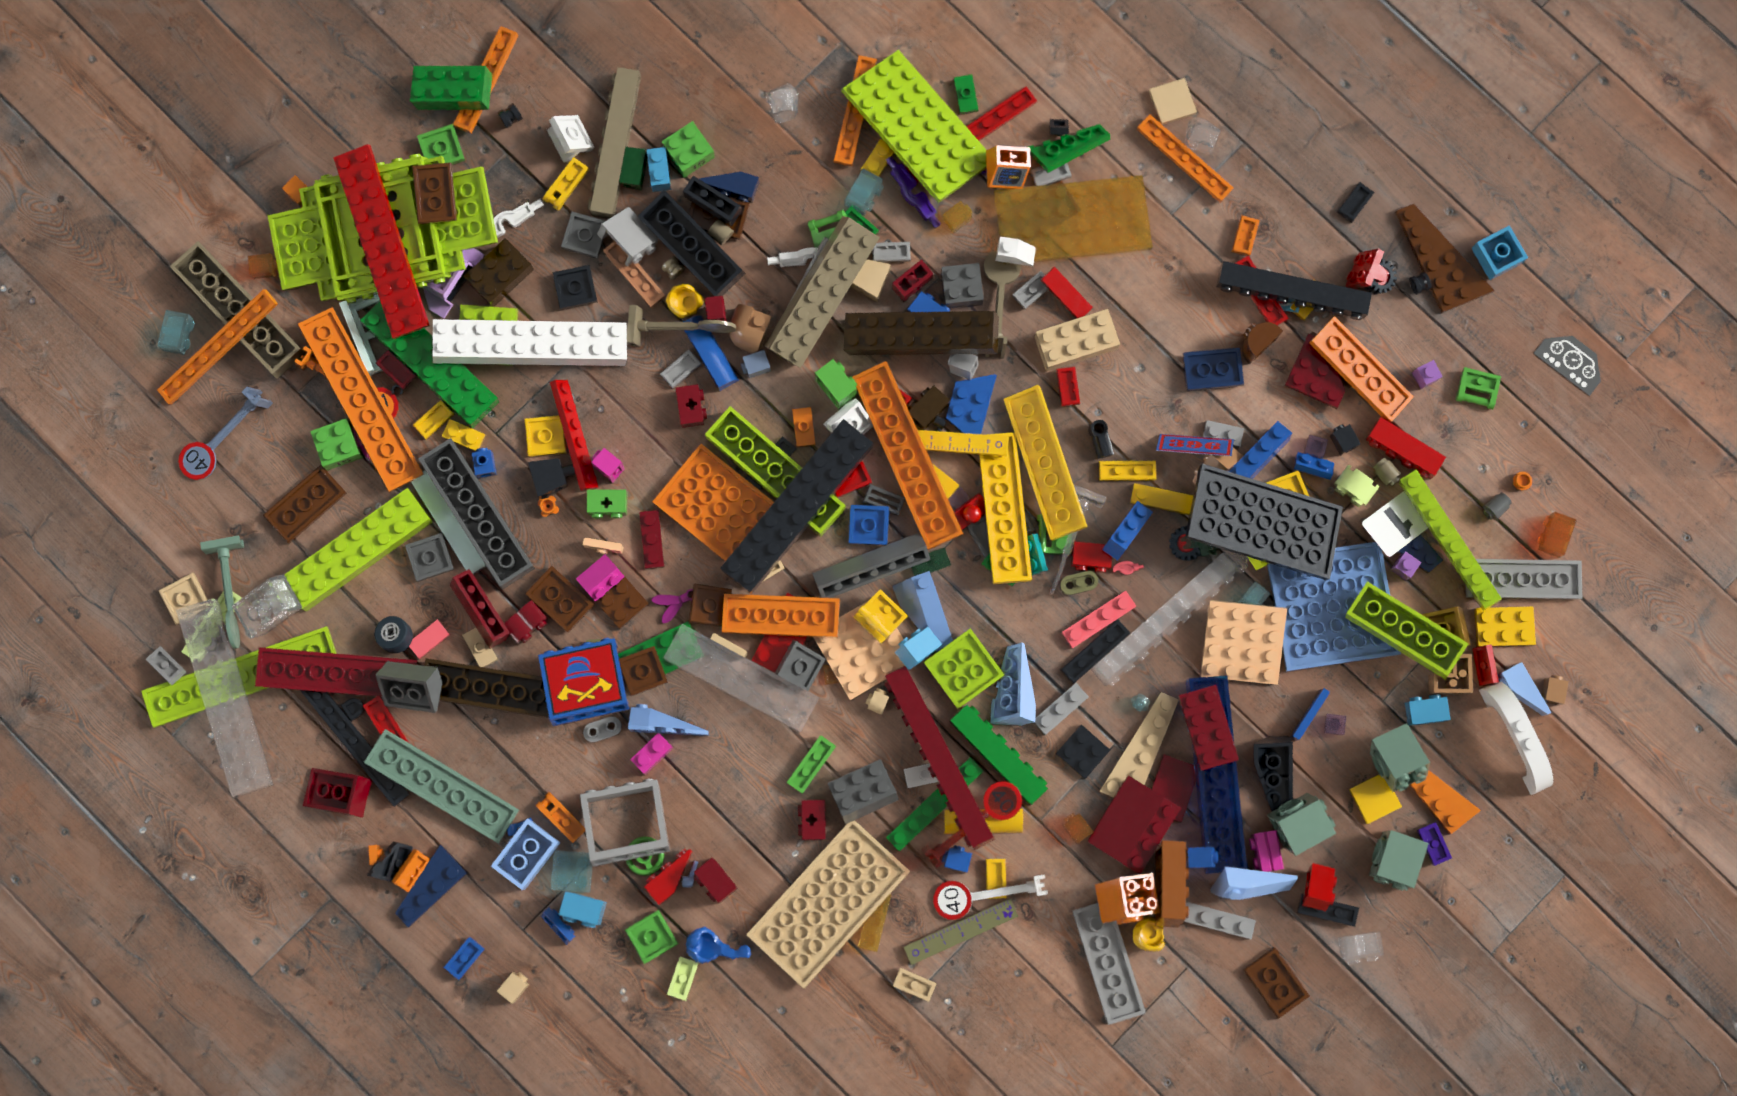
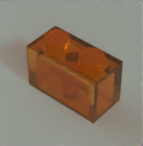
[1537,512,1577,558]

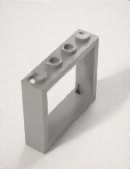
[580,779,670,866]

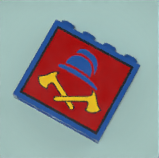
[538,638,629,726]

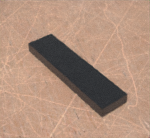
[1061,619,1130,684]

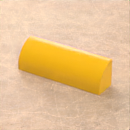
[944,809,1023,834]

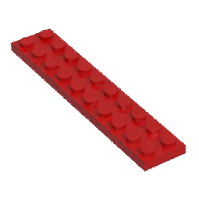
[333,144,430,339]

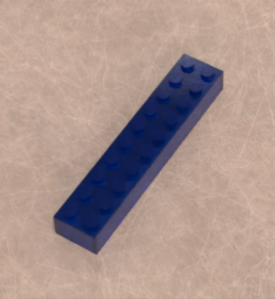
[1186,675,1247,874]

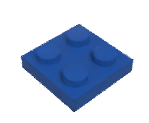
[849,505,889,545]

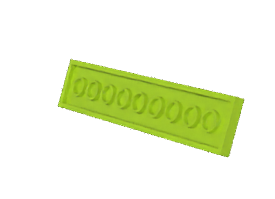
[141,626,337,728]

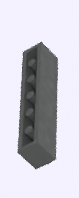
[812,532,931,598]

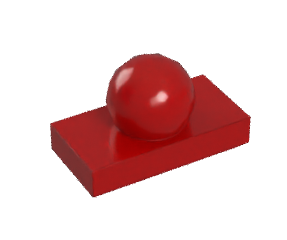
[954,493,985,530]

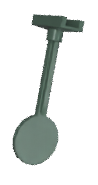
[200,535,244,649]

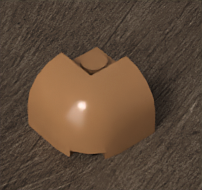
[729,304,772,354]

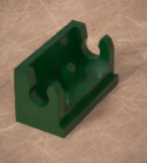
[619,146,648,191]

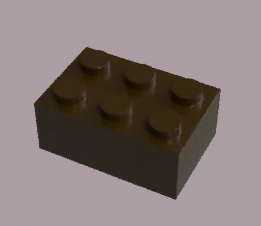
[464,238,534,307]

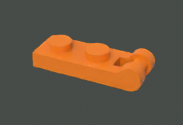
[535,791,586,844]

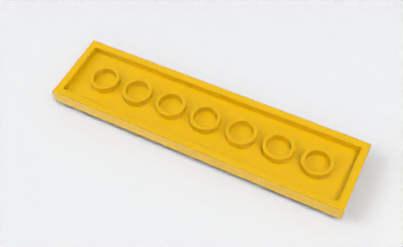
[1004,385,1087,541]
[979,432,1032,584]

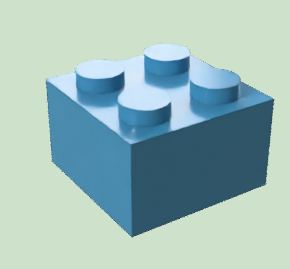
[1471,225,1528,280]
[559,892,607,928]

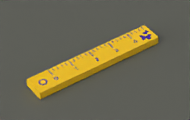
[918,430,1009,456]

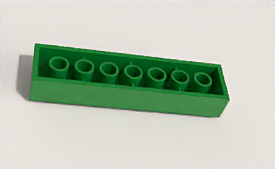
[361,301,499,429]

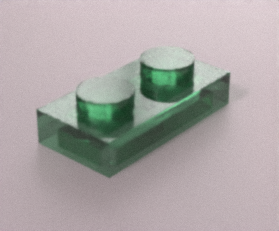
[911,547,951,576]

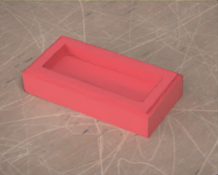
[409,619,450,659]

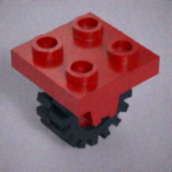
[1345,249,1397,294]

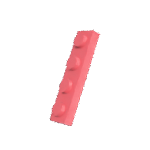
[1062,591,1136,649]

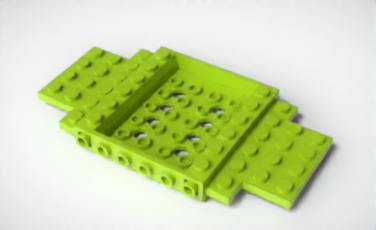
[268,154,498,304]

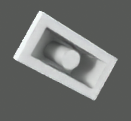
[995,236,1036,267]

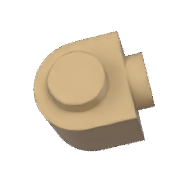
[865,688,890,715]

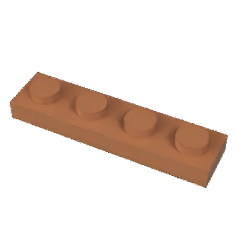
[603,241,666,308]

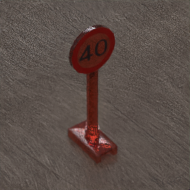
[921,781,1022,869]

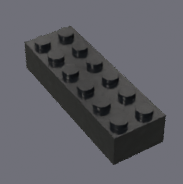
[637,190,746,296]

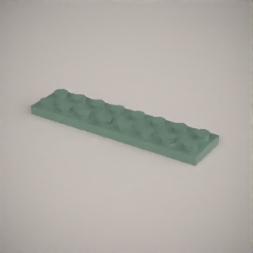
[364,729,519,844]

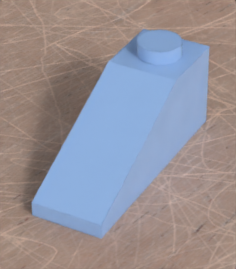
[1497,662,1551,716]

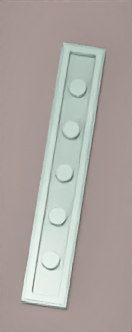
[411,470,486,575]

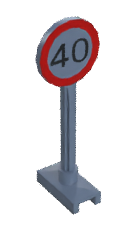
[178,387,273,480]

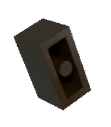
[908,385,951,430]

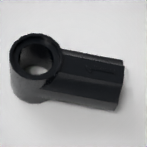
[1088,420,1114,459]

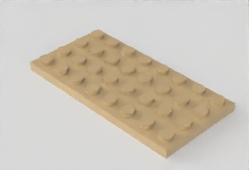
[747,820,910,989]

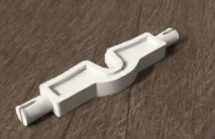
[494,199,544,238]
[767,248,818,267]

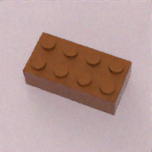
[1155,840,1189,928]

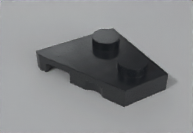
[367,841,413,882]

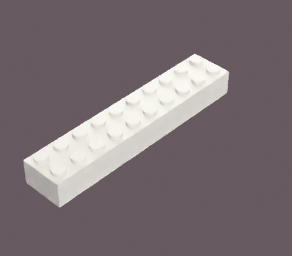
[433,319,627,366]

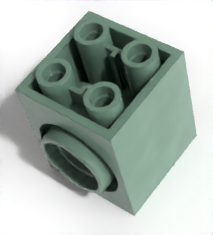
[1370,723,1430,793]
[1267,793,1336,856]
[1369,830,1429,891]

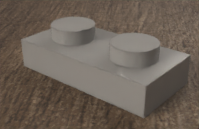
[1012,271,1049,310]
[1203,420,1244,448]
[146,646,186,685]

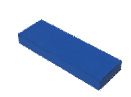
[1290,688,1330,741]

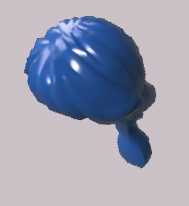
[686,927,751,964]

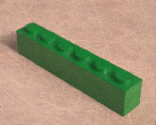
[950,705,1048,806]

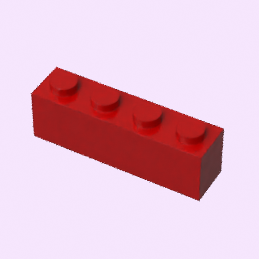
[1365,417,1446,479]

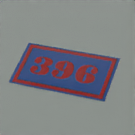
[1156,434,1234,456]

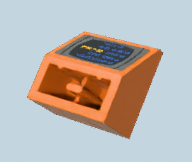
[986,146,1031,190]

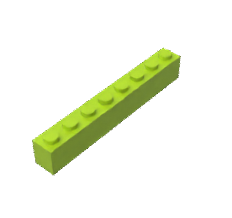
[1399,470,1502,611]

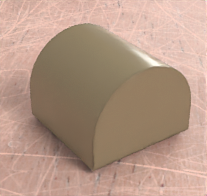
[707,219,734,246]

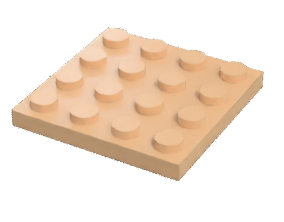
[813,600,905,701]
[1200,600,1287,685]

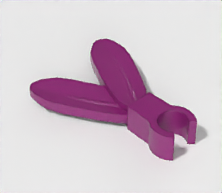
[652,589,693,624]

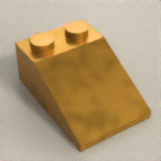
[1421,606,1471,646]

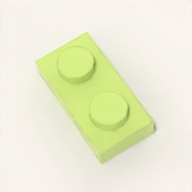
[667,956,699,1001]

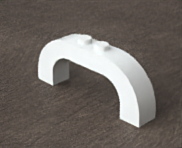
[1479,681,1553,795]

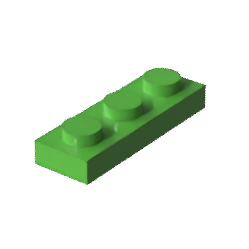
[787,735,836,794]

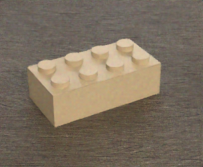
[1034,309,1120,372]

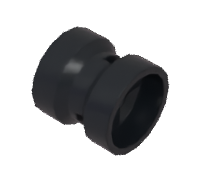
[497,103,523,128]

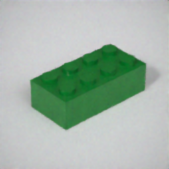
[410,66,493,110]

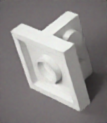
[547,115,594,162]
[824,398,873,435]

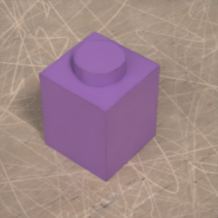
[1412,360,1443,389]
[1390,551,1421,581]

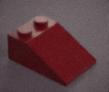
[303,768,372,818]

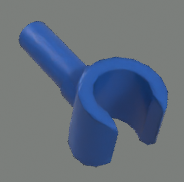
[507,817,532,836]

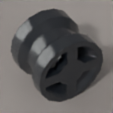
[1409,272,1432,295]

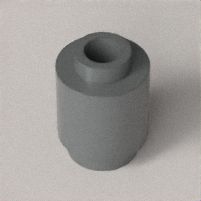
[1483,492,1512,520]

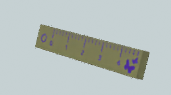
[904,899,1018,965]

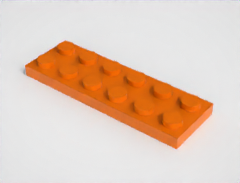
[1309,316,1414,423]
[722,594,840,638]

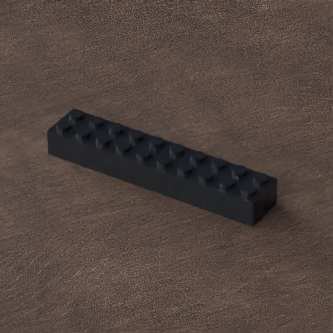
[720,419,873,595]

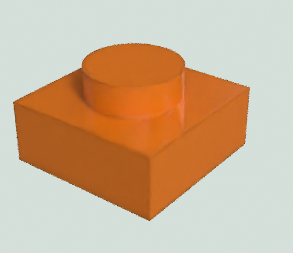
[368,845,384,866]

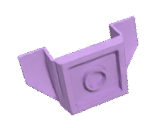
[423,248,485,318]

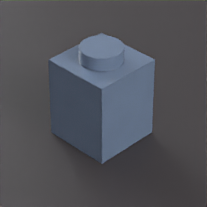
[741,350,771,378]

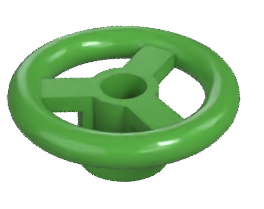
[626,836,664,876]

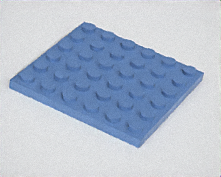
[1267,542,1401,672]

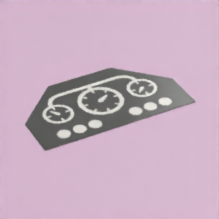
[1534,336,1601,396]

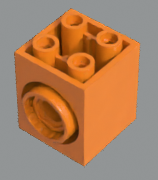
[1095,873,1160,924]

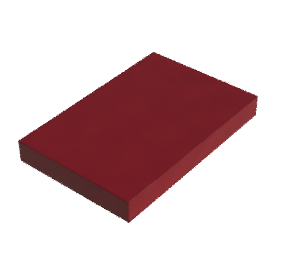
[1151,754,1200,823]

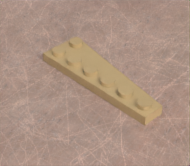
[1100,692,1179,798]

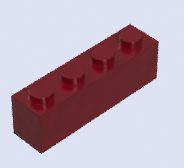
[450,569,510,649]

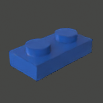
[1294,452,1334,480]
[541,907,575,945]
[444,936,485,980]

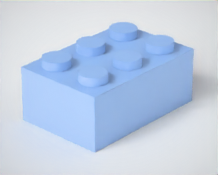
[491,819,560,890]

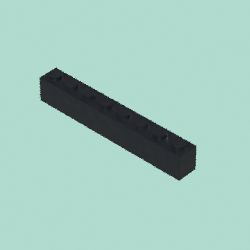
[1216,261,1372,320]

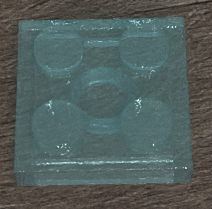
[551,850,593,893]

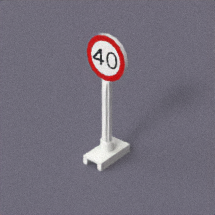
[933,875,1048,920]

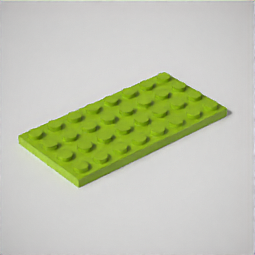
[842,50,987,203]

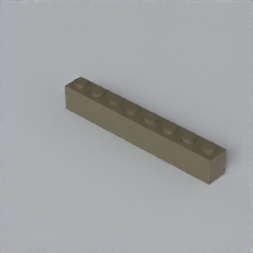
[588,67,641,219]

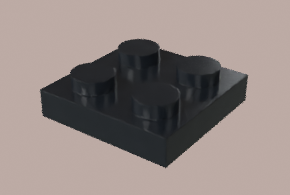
[552,265,598,310]
[1056,724,1110,779]

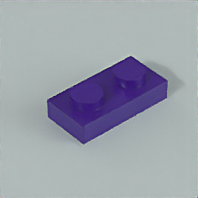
[1417,822,1452,866]

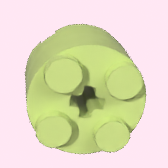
[1334,465,1379,507]

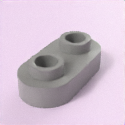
[583,717,622,743]

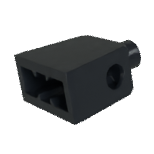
[528,458,576,499]

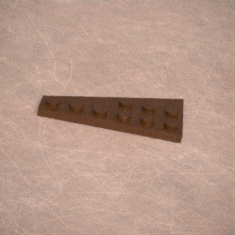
[1395,204,1495,313]

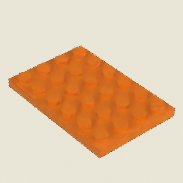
[652,444,774,561]

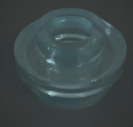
[1131,694,1150,711]

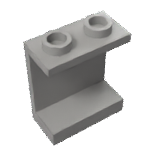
[597,207,659,266]

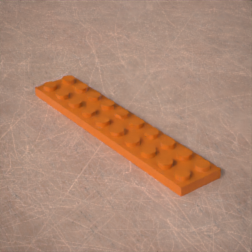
[298,307,423,493]
[852,361,963,550]

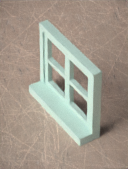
[339,294,383,376]

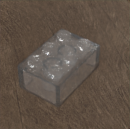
[232,574,303,639]

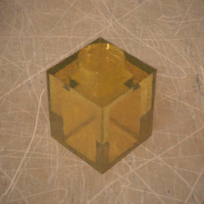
[942,201,972,234]

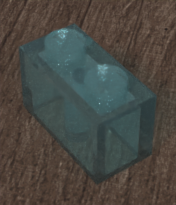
[845,169,884,216]
[157,310,194,355]

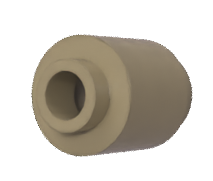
[1373,458,1401,486]

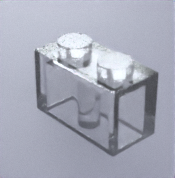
[1338,932,1384,964]

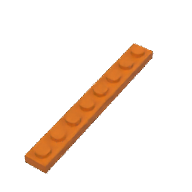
[157,289,278,404]

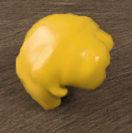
[666,284,704,319]
[1133,916,1165,952]

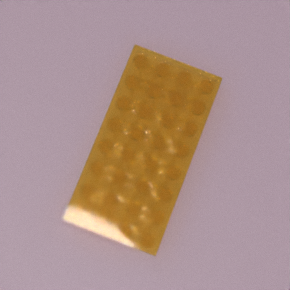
[994,175,1153,265]

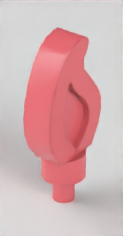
[1113,561,1144,575]

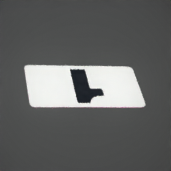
[1362,491,1428,557]

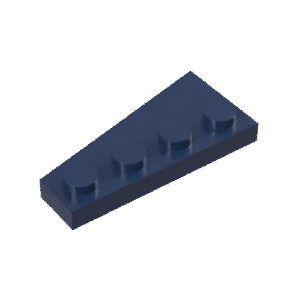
[1363,527,1443,573]
[395,845,467,928]

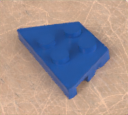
[946,374,997,434]

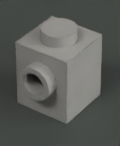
[948,354,979,380]

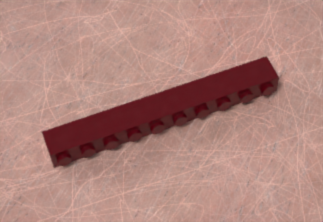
[884,666,995,850]

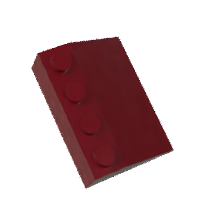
[1087,775,1181,875]

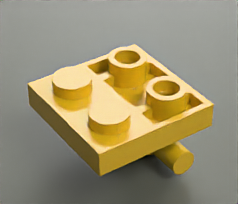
[853,589,908,644]

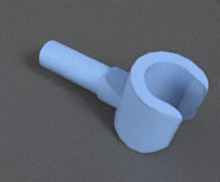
[682,861,698,888]

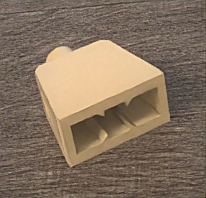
[851,260,891,302]

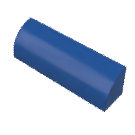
[684,315,739,391]

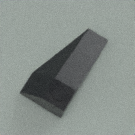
[1253,736,1293,812]

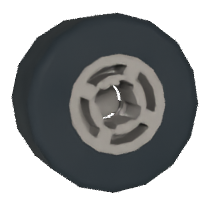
[374,616,413,653]

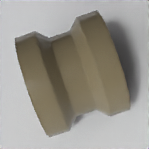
[661,256,685,280]

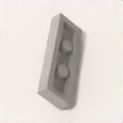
[1034,683,1089,735]

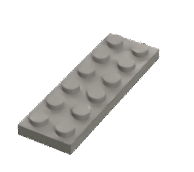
[1466,559,1583,600]
[1072,903,1146,1025]

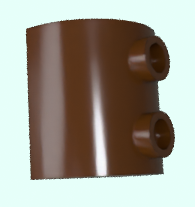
[1242,322,1283,364]

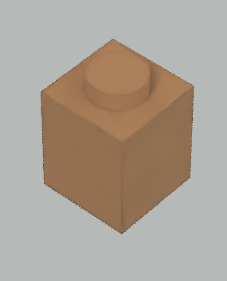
[1541,675,1569,705]

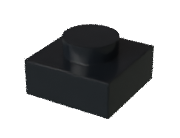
[1049,119,1069,136]

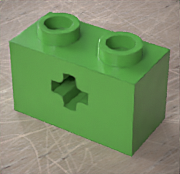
[587,490,627,519]

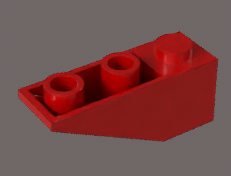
[644,849,693,905]

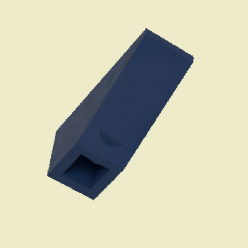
[699,171,759,203]

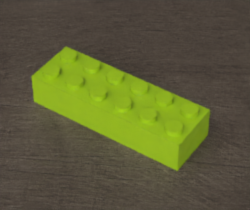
[1345,581,1469,680]

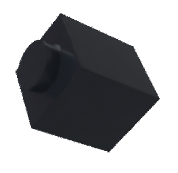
[1330,424,1361,456]

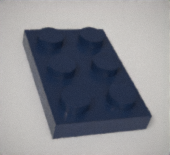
[1183,347,1244,391]

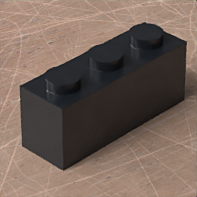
[683,176,742,227]

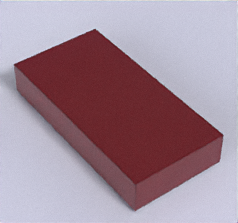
[375,350,416,390]

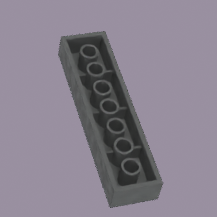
[418,438,535,589]

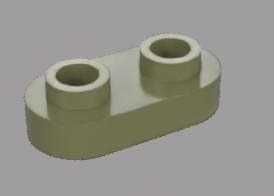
[1060,571,1098,595]

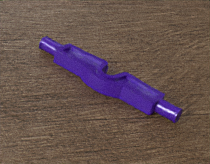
[885,156,941,229]

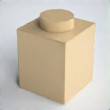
[497,972,530,1004]

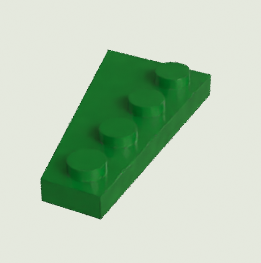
[1027,124,1111,173]

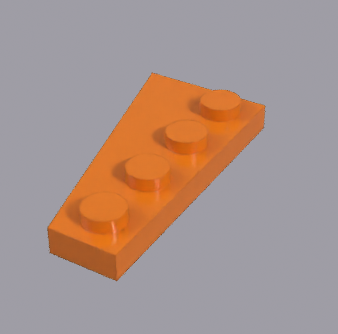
[1410,771,1481,835]

